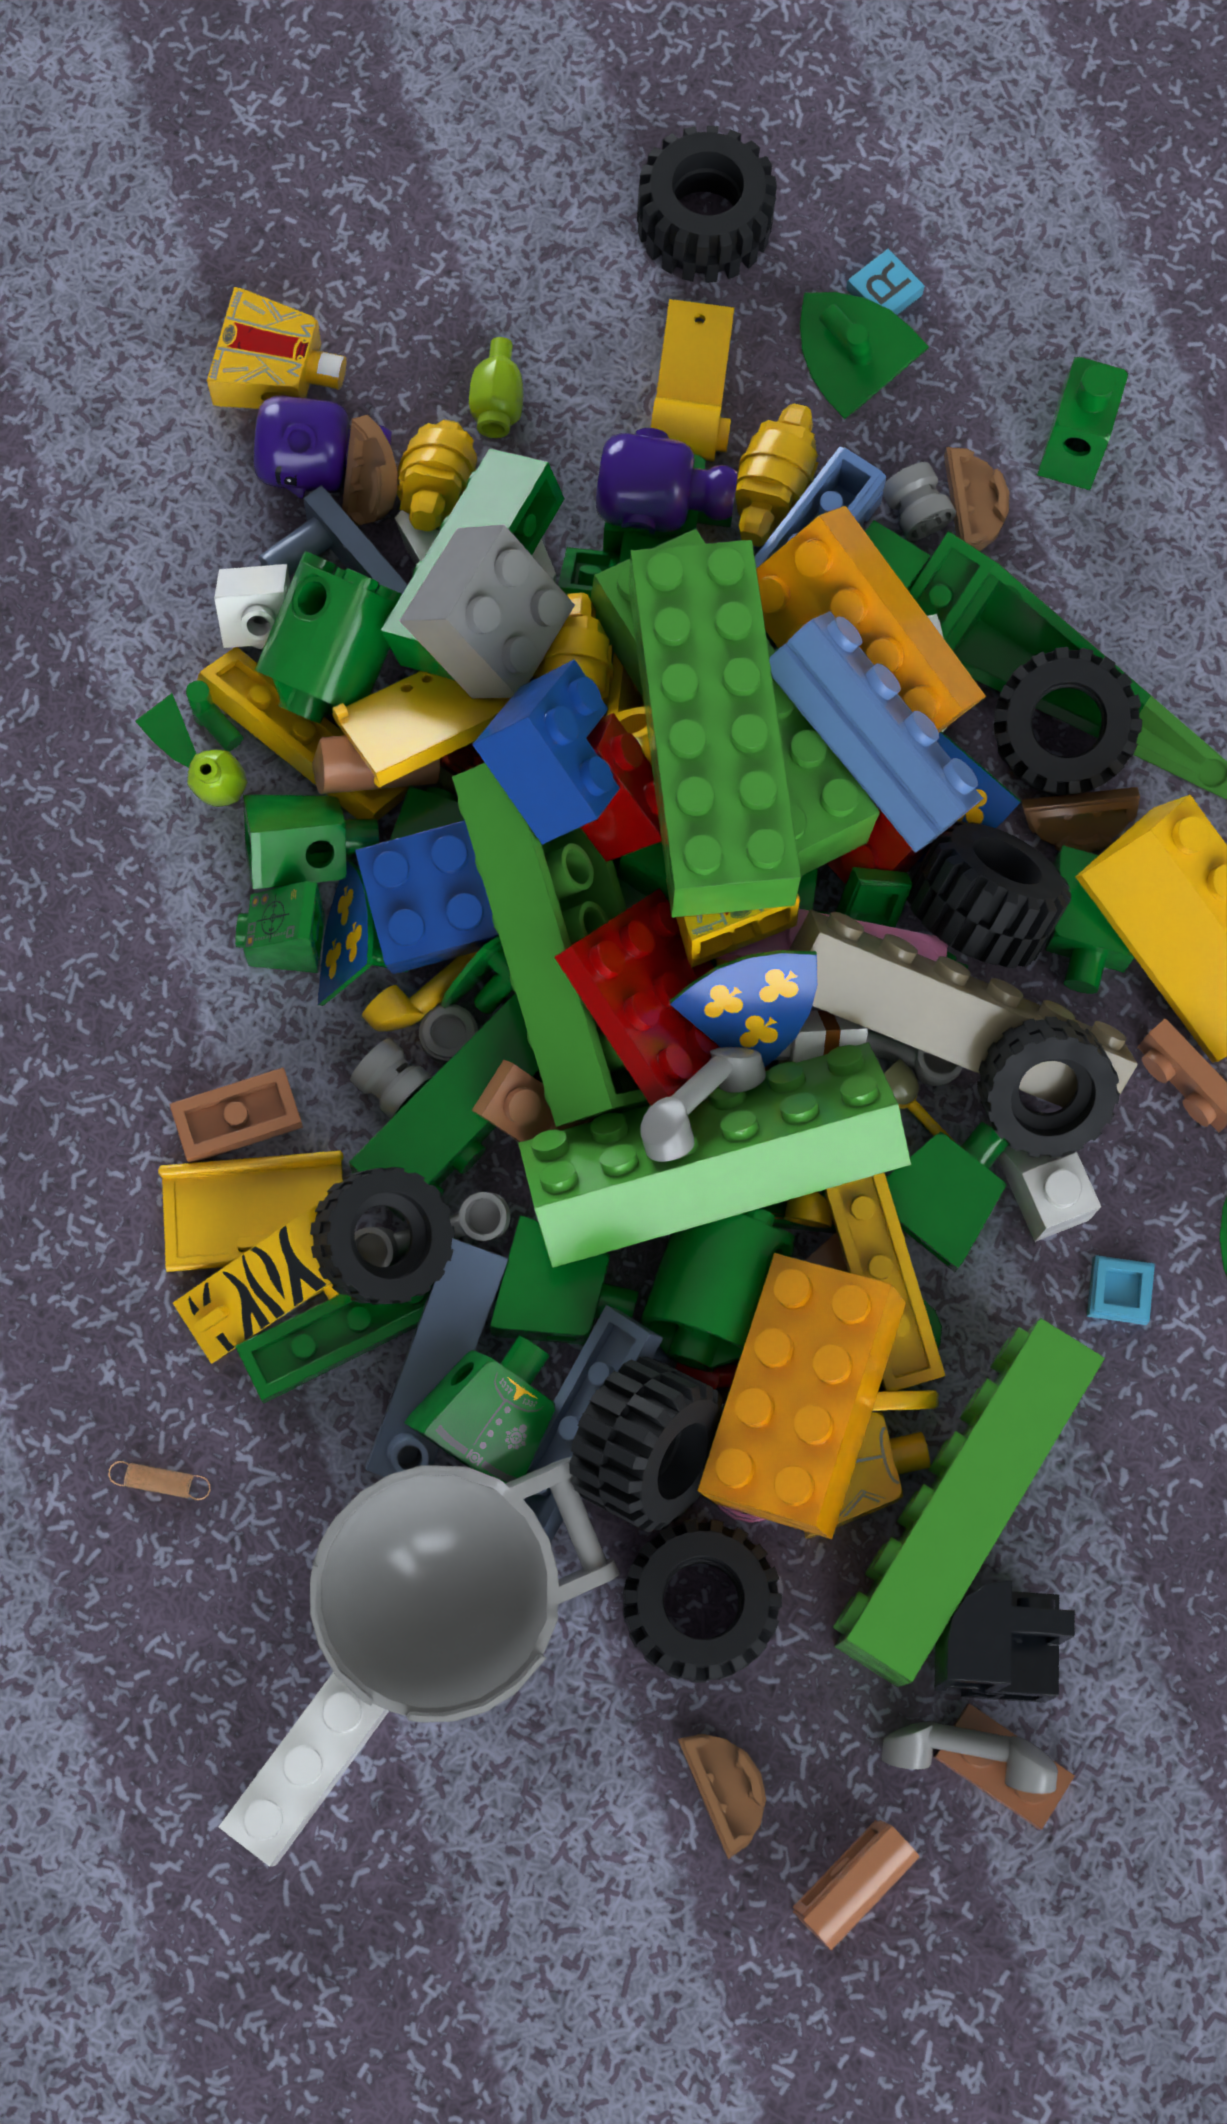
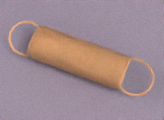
[109,1461,210,1500]

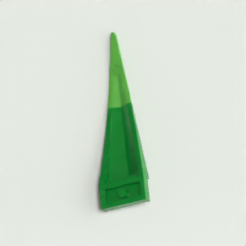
[909,531,1227,800]

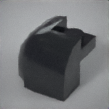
[934,1580,1075,1703]

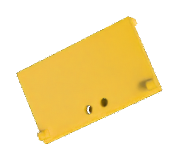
[332,671,510,787]
[158,1150,344,1272]

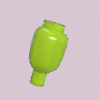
[469,337,524,438]
[187,750,248,807]

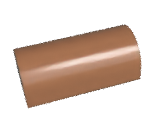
[312,735,440,794]
[792,1820,920,1951]

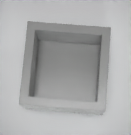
[400,525,575,699]

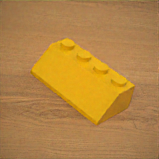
[1075,795,1227,1063]

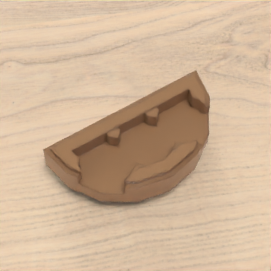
[342,415,399,526]
[944,447,1010,551]
[1021,787,1140,852]
[677,1734,766,1859]

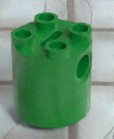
[255,551,402,724]
[640,1208,795,1372]

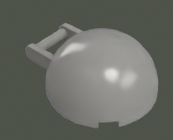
[310,1457,620,1722]

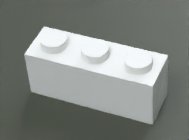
[219,1672,389,1867]

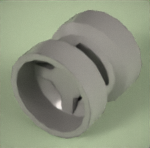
[882,462,956,541]
[350,1038,432,1119]

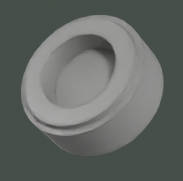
[419,1004,478,1064]

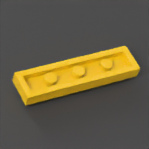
[197,647,409,821]
[824,1172,946,1392]

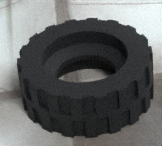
[977,1016,1120,1158]
[310,1167,455,1305]

